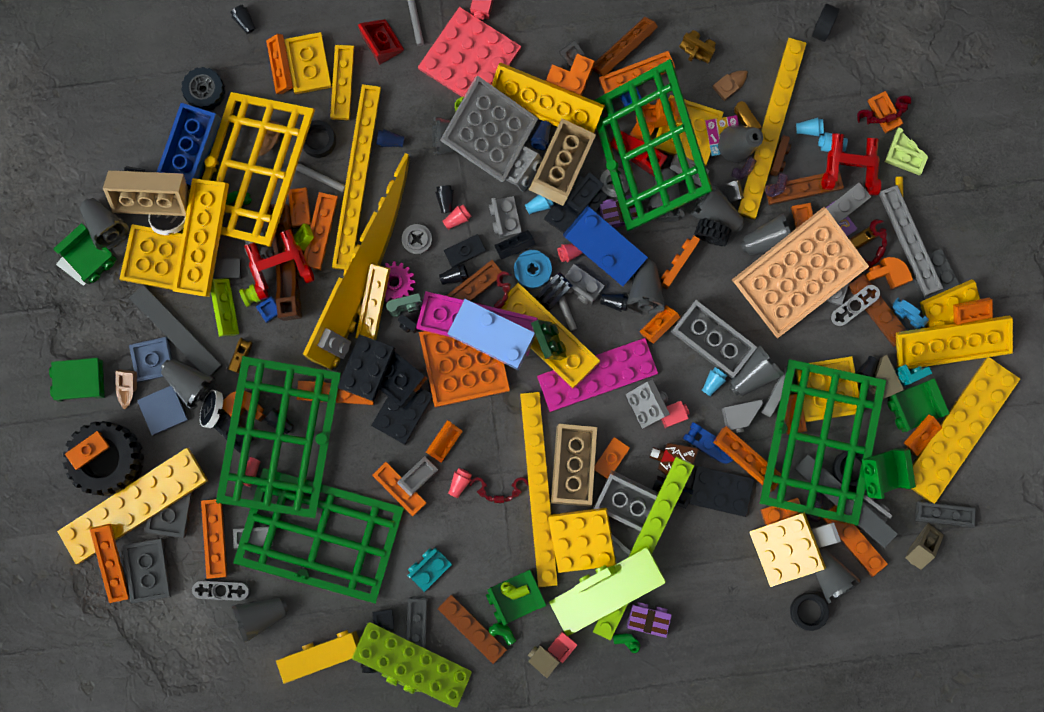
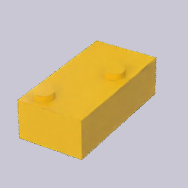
[276,630,359,684]

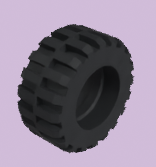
[63,421,144,496]

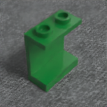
[53,223,117,284]
[49,358,105,402]
[887,378,950,433]
[862,448,916,499]
[486,570,546,626]

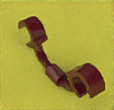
[857,96,911,124]
[862,219,887,270]
[477,271,512,309]
[470,477,529,503]

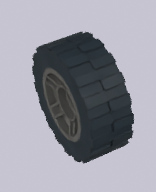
[181,67,226,111]

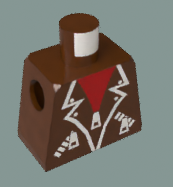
[649,443,699,483]

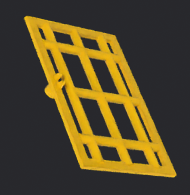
[202,92,315,247]

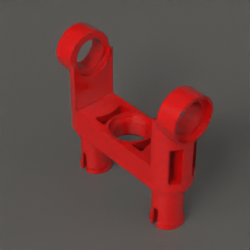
[821,133,881,196]
[244,229,315,300]

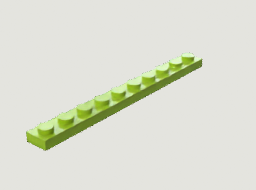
[593,456,694,640]

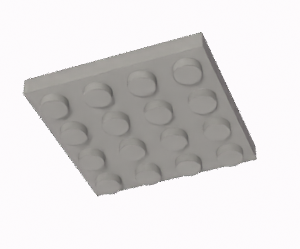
[440,76,538,182]

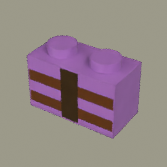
[599,195,638,228]
[627,602,671,638]

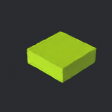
[294,223,314,251]

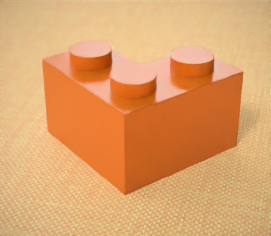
[546,54,596,96]

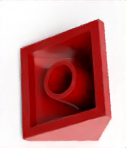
[358,19,404,65]

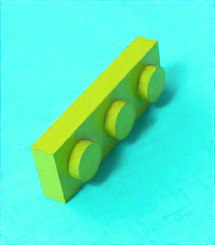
[211,279,239,337]

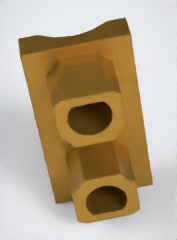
[679,30,716,64]

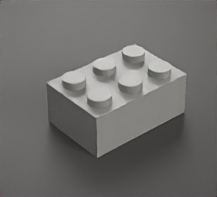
[594,470,658,531]

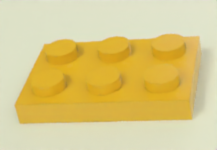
[284,32,332,95]
[920,279,980,328]

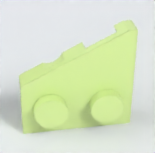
[884,127,928,176]

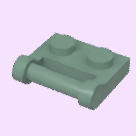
[386,293,422,317]

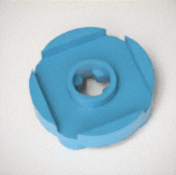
[514,250,552,289]
[893,298,929,329]

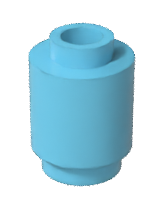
[818,132,848,153]

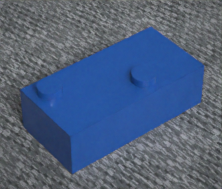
[157,103,222,187]
[563,206,648,286]

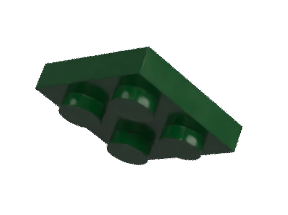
[531,320,567,360]

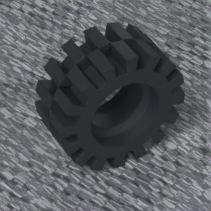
[694,219,732,247]

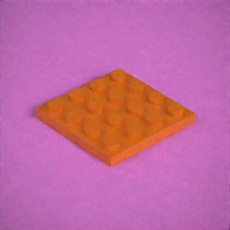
[419,331,510,408]

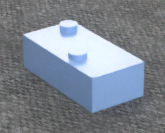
[447,299,536,370]

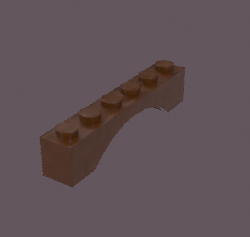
[267,203,302,321]

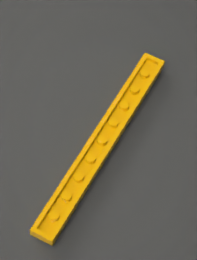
[738,38,806,220]
[332,84,381,270]
[520,392,558,587]

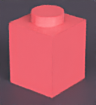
[470,0,494,20]
[661,401,690,428]

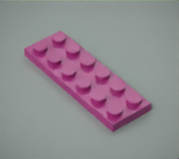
[416,291,538,356]
[537,338,658,412]

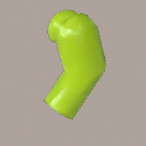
[501,582,530,600]

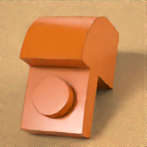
[636,98,679,128]
[865,257,913,290]
[222,391,266,422]

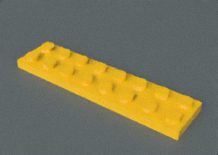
[912,357,1020,504]
[57,448,208,564]

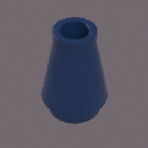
[531,121,552,150]
[376,129,404,147]

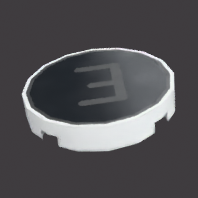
[148,214,186,235]
[200,390,223,428]

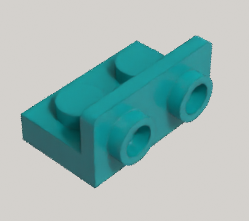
[895,364,932,387]
[407,548,452,592]

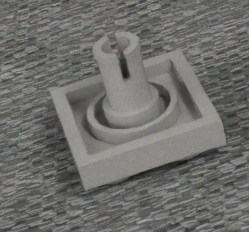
[625,379,670,429]

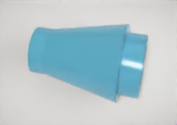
[796,118,824,136]
[525,195,554,215]
[702,367,728,397]

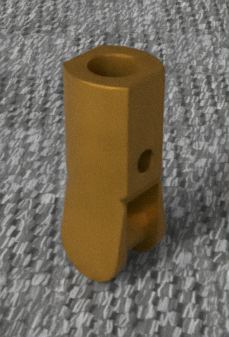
[734,101,762,130]
[849,227,879,249]
[228,338,253,374]

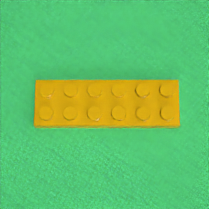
[492,62,605,133]
[173,178,229,297]
[501,283,600,389]
[896,315,1013,369]

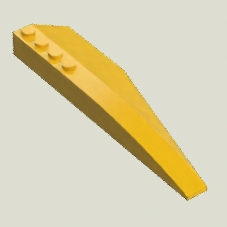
[303,153,410,370]

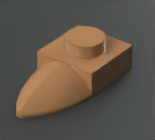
[713,71,748,101]
[259,120,284,156]
[116,369,137,409]

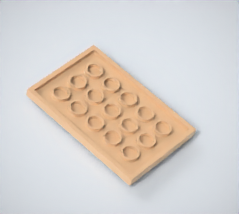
[732,207,869,339]

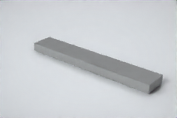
[879,185,943,297]

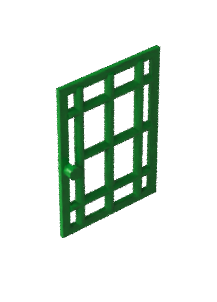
[593,59,713,231]
[216,356,341,518]
[759,359,886,526]
[233,468,404,604]

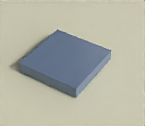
[129,337,172,383]
[137,386,188,436]

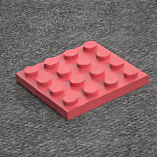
[418,7,521,97]

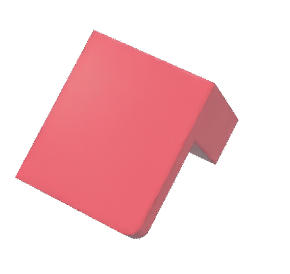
[548,632,577,664]

